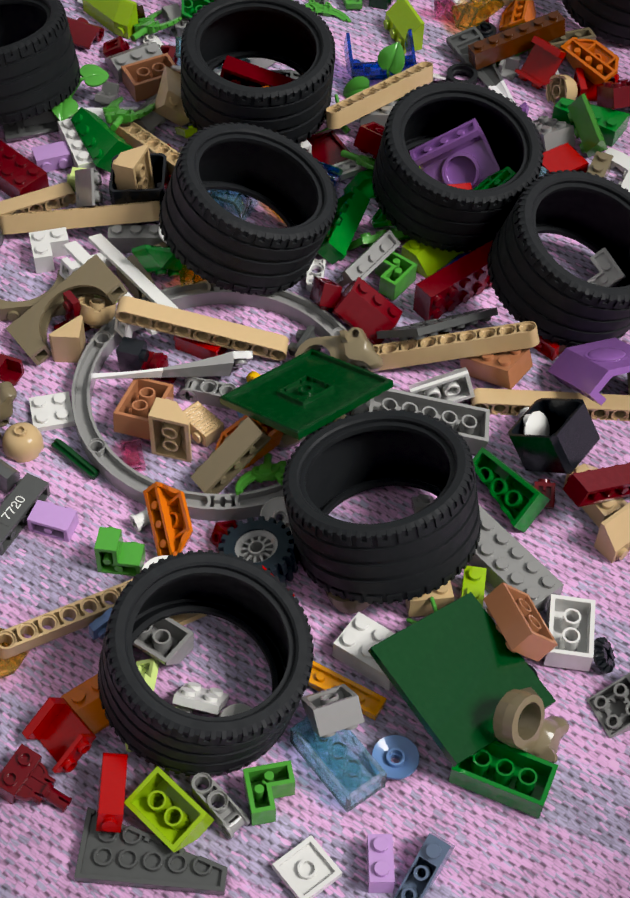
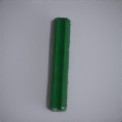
[51,438,99,480]

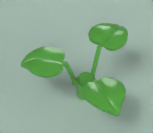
[343,42,405,101]
[51,64,109,121]

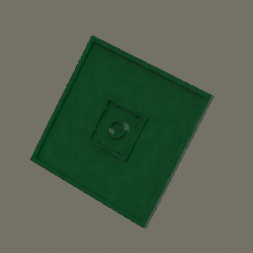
[219,349,394,440]
[368,592,556,767]

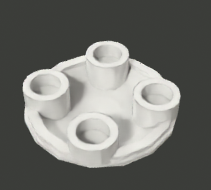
[523,411,550,436]

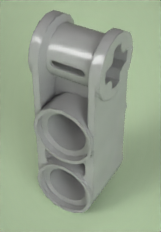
[161,3,188,40]
[179,377,236,410]
[191,772,250,839]

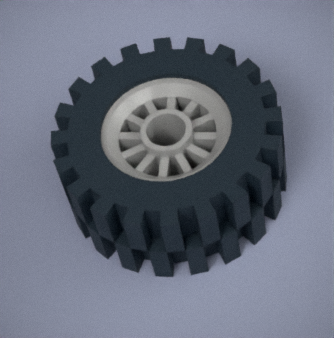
[218,516,299,584]

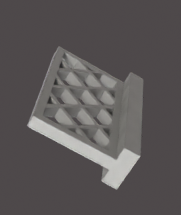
[335,229,401,287]

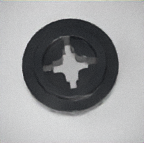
[471,21,496,38]
[593,637,615,673]

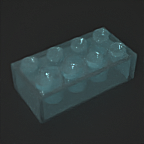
[290,717,387,813]

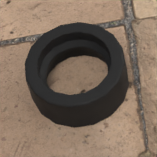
[446,63,478,85]

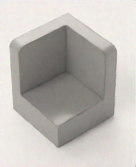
[498,55,521,80]

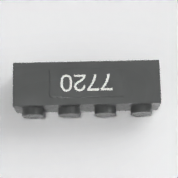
[0,473,50,555]

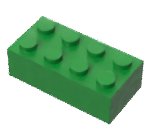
[448,741,558,819]

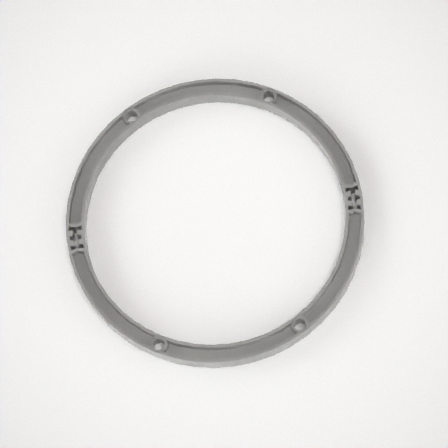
[71,280,369,521]

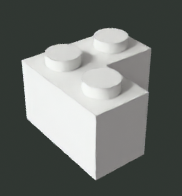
[29,227,70,274]

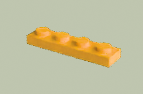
[307,661,387,720]

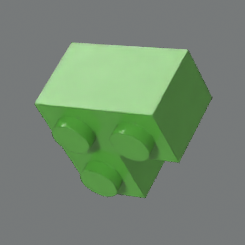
[375,251,417,301]
[94,527,146,576]
[243,760,295,826]

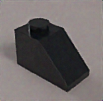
[116,337,149,372]

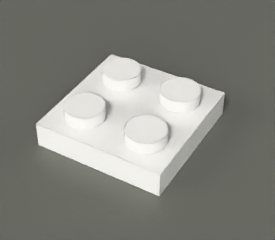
[29,391,75,432]
[172,682,229,715]
[272,835,342,898]

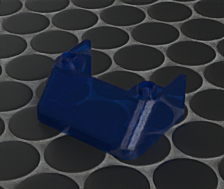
[343,29,417,80]

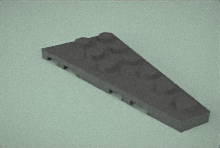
[376,307,498,341]
[74,807,228,895]

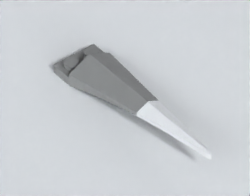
[91,351,253,379]

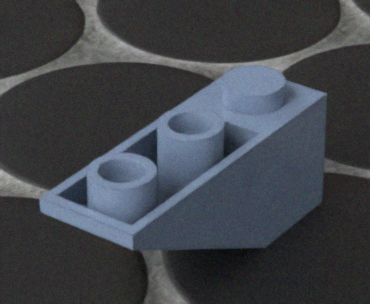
[394,833,455,898]

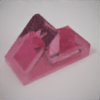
[434,0,463,25]
[119,437,146,472]

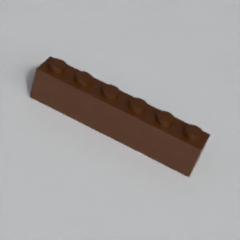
[468,10,565,70]

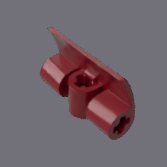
[67,17,104,50]

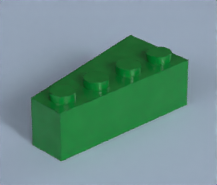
[552,97,630,147]
[70,107,133,172]
[318,186,370,265]
[473,447,550,532]

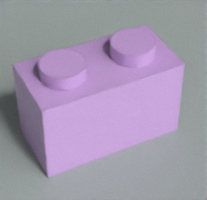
[31,140,72,172]
[27,500,79,542]
[366,834,395,893]

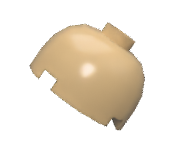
[546,74,578,108]
[78,295,117,329]
[2,422,44,463]

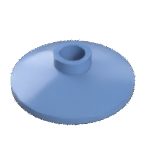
[372,735,419,780]

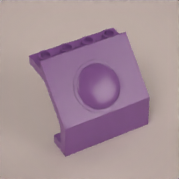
[409,118,501,190]
[548,338,630,406]

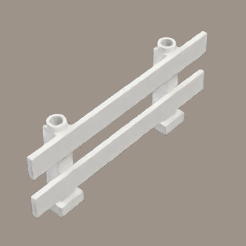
[59,233,179,338]

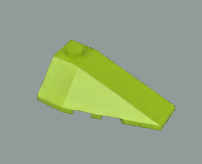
[82,0,138,39]

